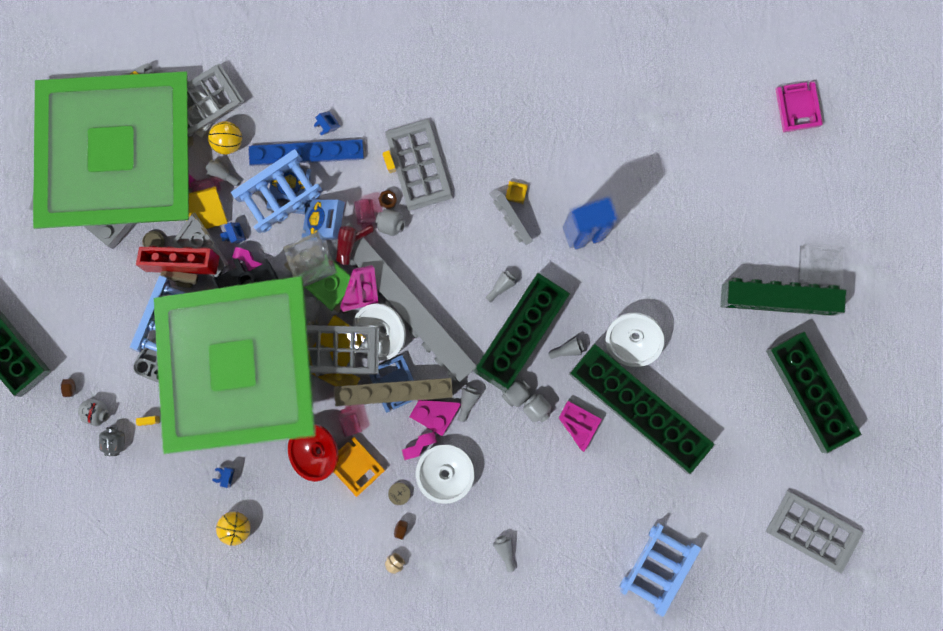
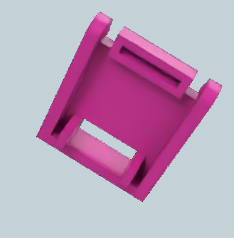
[776,81,823,133]

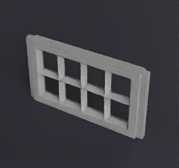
[188,63,244,138]
[385,119,452,211]
[307,325,379,375]
[765,491,863,574]

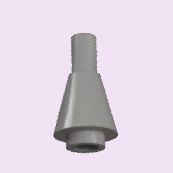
[205,159,240,187]
[486,271,516,302]
[549,337,585,359]
[458,386,480,422]
[493,535,515,572]

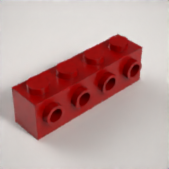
[136,246,220,275]

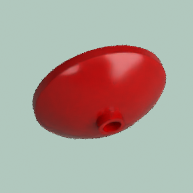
[288,424,338,482]

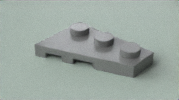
[489,189,533,245]
[172,213,228,278]

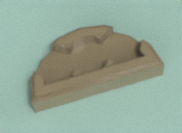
[160,271,198,288]

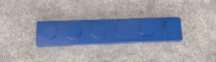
[248,140,364,166]

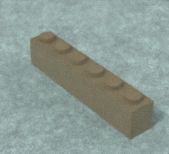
[334,378,453,406]

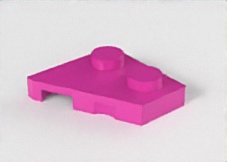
[340,265,378,311]
[409,400,461,436]
[558,401,602,452]

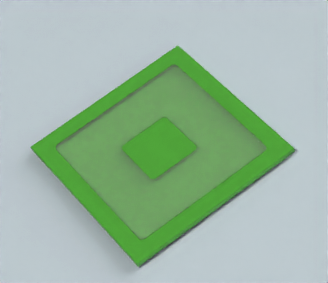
[33,71,189,229]
[154,276,315,454]

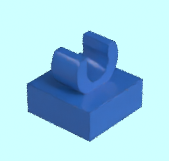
[314,111,340,135]
[220,222,246,243]
[212,467,235,488]

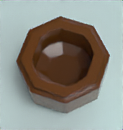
[378,190,398,209]
[61,379,76,397]
[394,520,408,540]

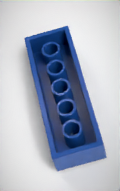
[563,197,618,250]

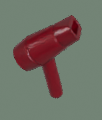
[336,225,374,265]

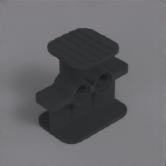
[211,258,279,289]

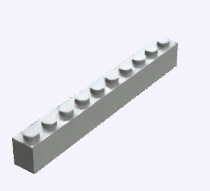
[333,222,476,382]

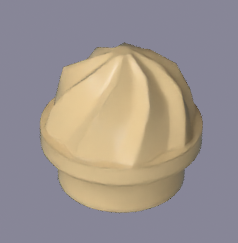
[385,553,405,574]

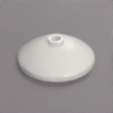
[352,303,406,361]
[606,313,664,367]
[416,445,474,504]

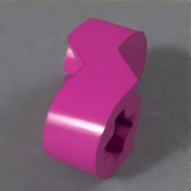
[232,247,262,271]
[402,432,437,460]

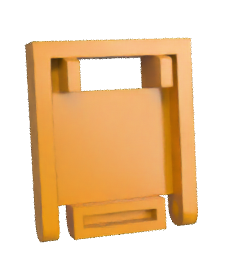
[334,437,385,497]

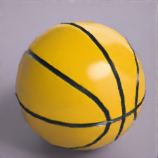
[208,121,242,155]
[216,511,251,546]

